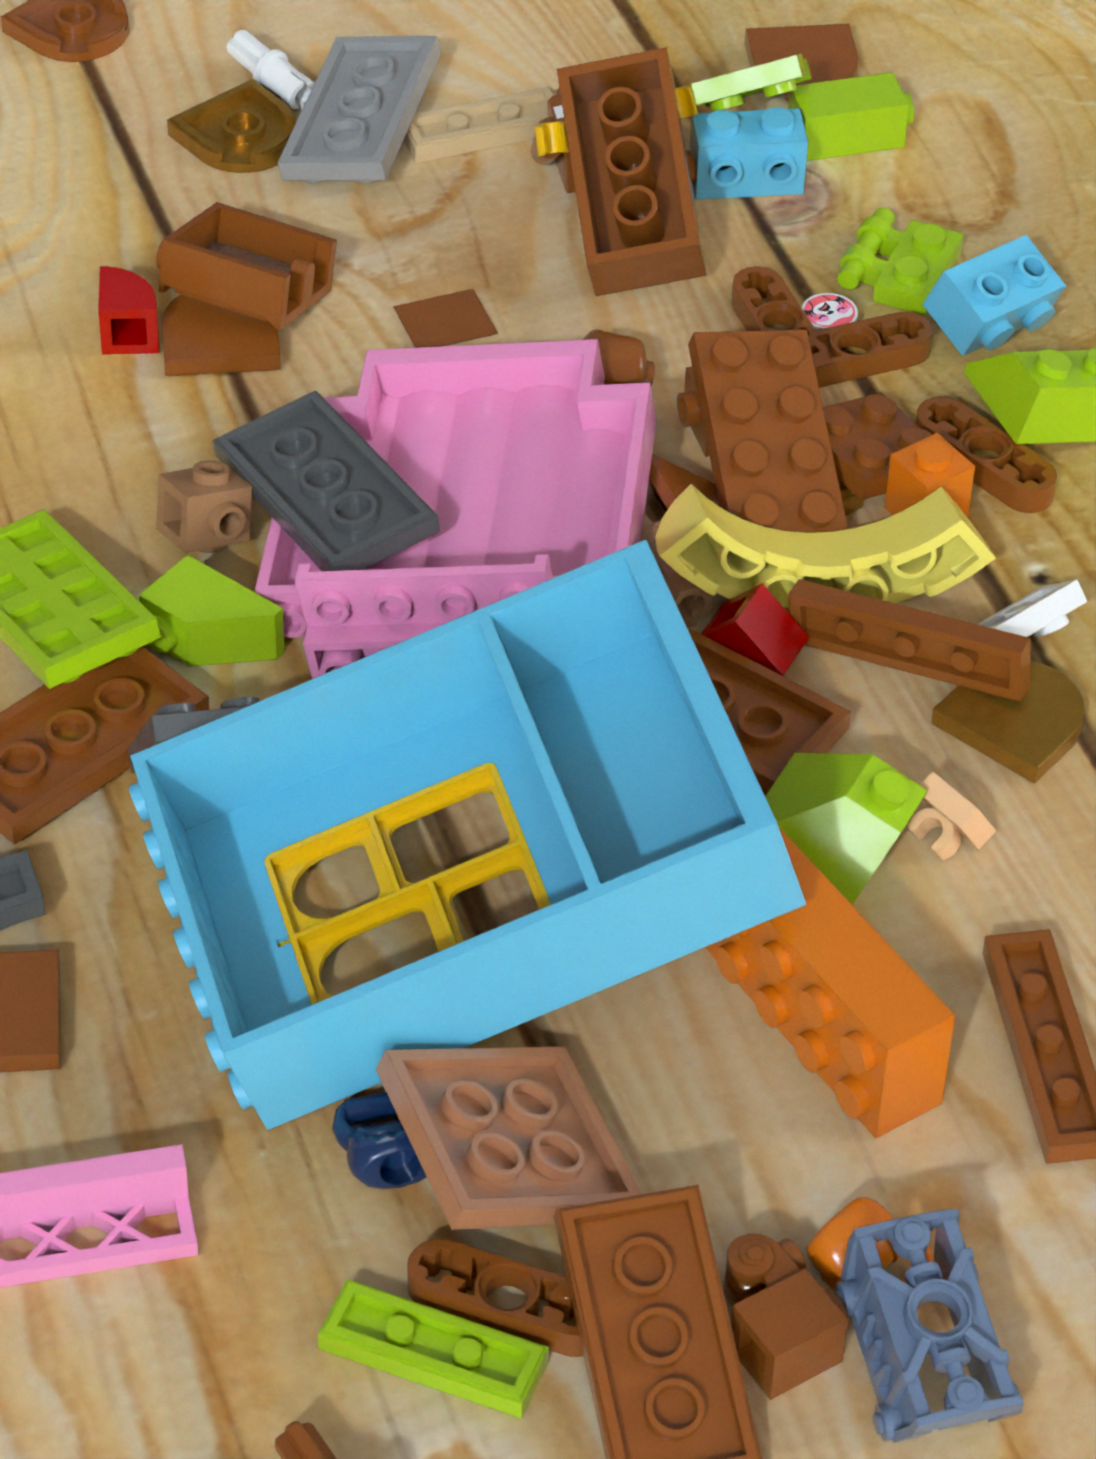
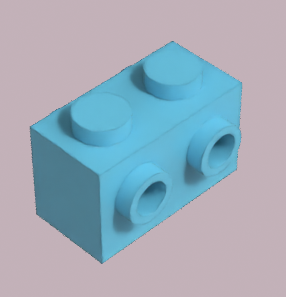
[689,107,808,199]
[922,235,1066,356]

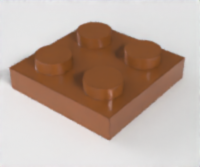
[823,393,932,500]

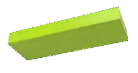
[318,1279,549,1419]

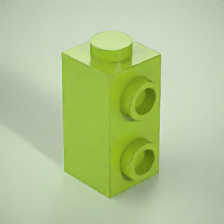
[788,72,914,161]

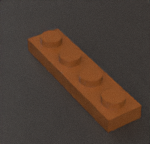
[789,579,1030,702]
[982,929,1096,1164]

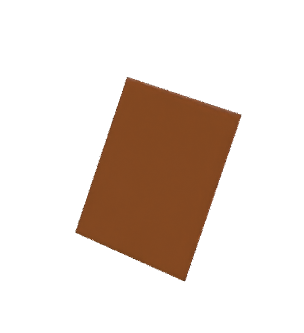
[393,289,498,348]

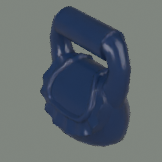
[332,1092,427,1189]

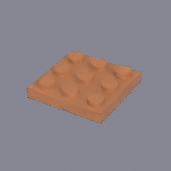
[376,1046,642,1230]

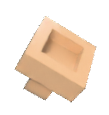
[907,771,996,861]

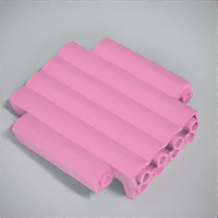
[254,339,657,679]

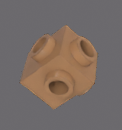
[156,460,256,553]

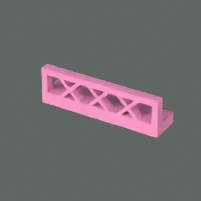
[0,1144,198,1288]

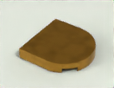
[167,79,296,173]
[931,661,1084,784]

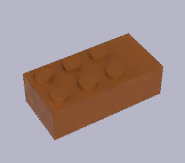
[557,47,707,296]

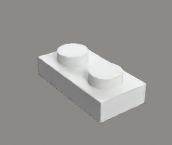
[978,580,1087,637]

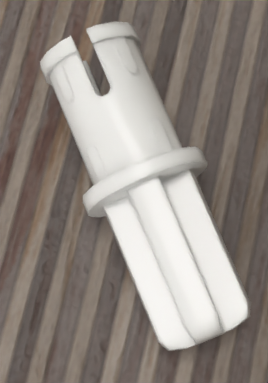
[226,30,315,110]

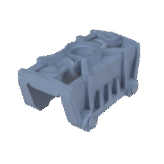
[834,1208,1024,1443]

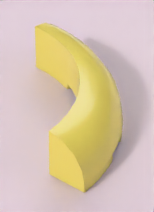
[655,484,996,613]

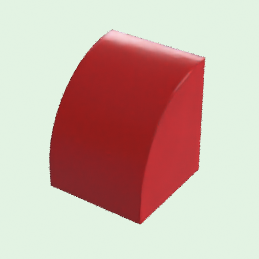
[98,266,159,355]
[701,583,810,676]

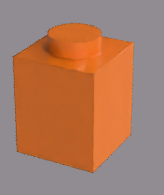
[884,432,975,518]

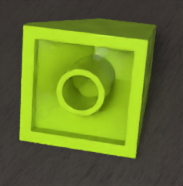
[765,753,927,904]

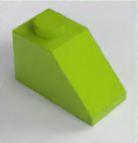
[138,555,285,667]

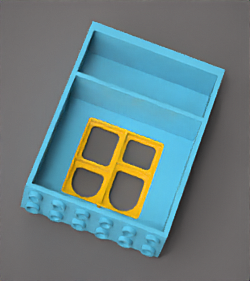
[128,539,807,1130]

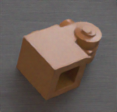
[724,1234,849,1400]

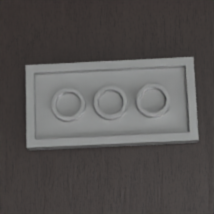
[278,36,441,183]

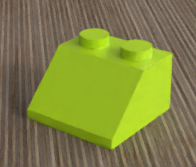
[963,348,1096,444]

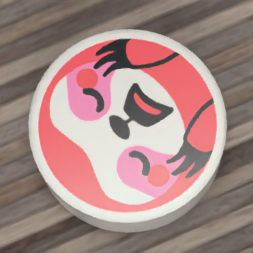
[802,293,858,330]

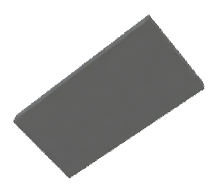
[212,390,440,571]

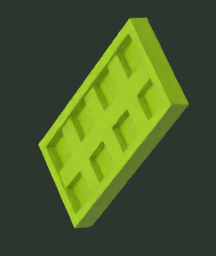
[0,509,161,689]

